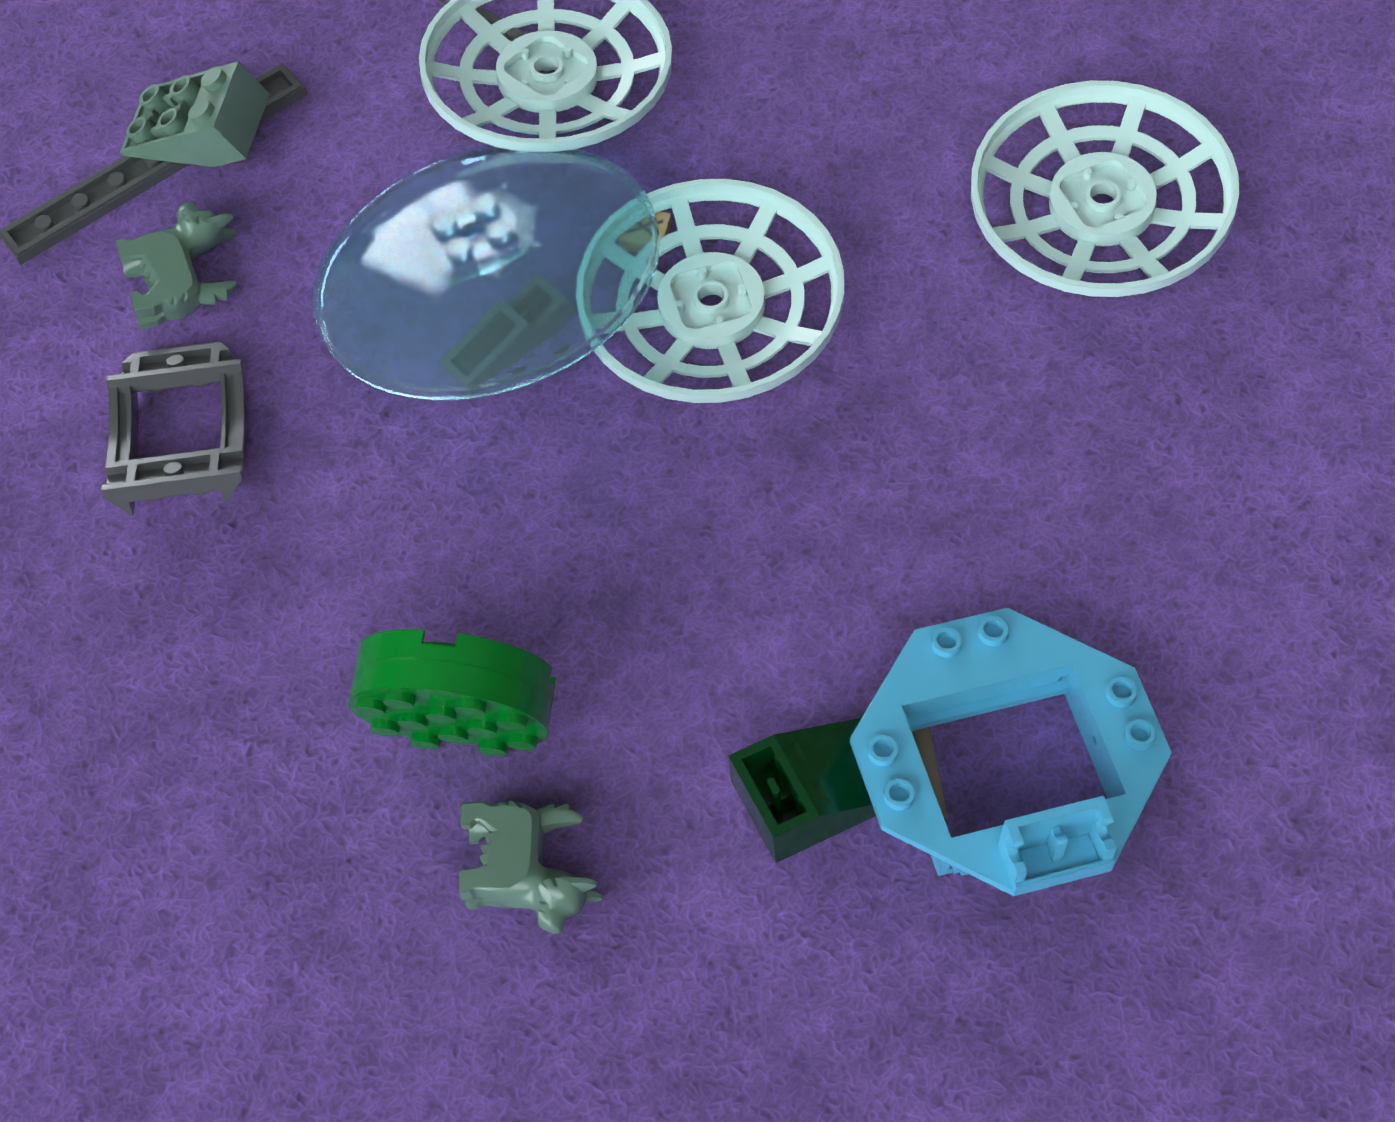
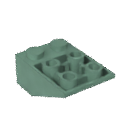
[120,61,270,167]

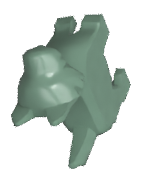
[116,202,238,330]
[459,800,603,934]

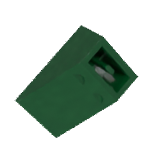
[728,718,876,863]

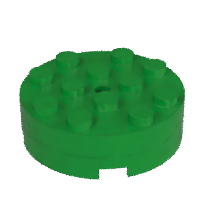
[349,629,556,756]

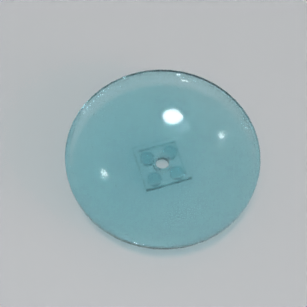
[313,146,660,400]

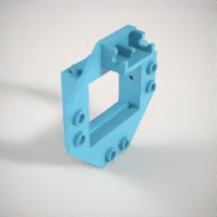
[850,608,1172,896]

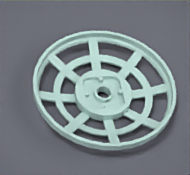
[419,0,672,153]
[971,80,1239,297]
[576,179,844,403]

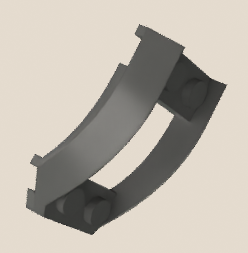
[101,342,246,516]

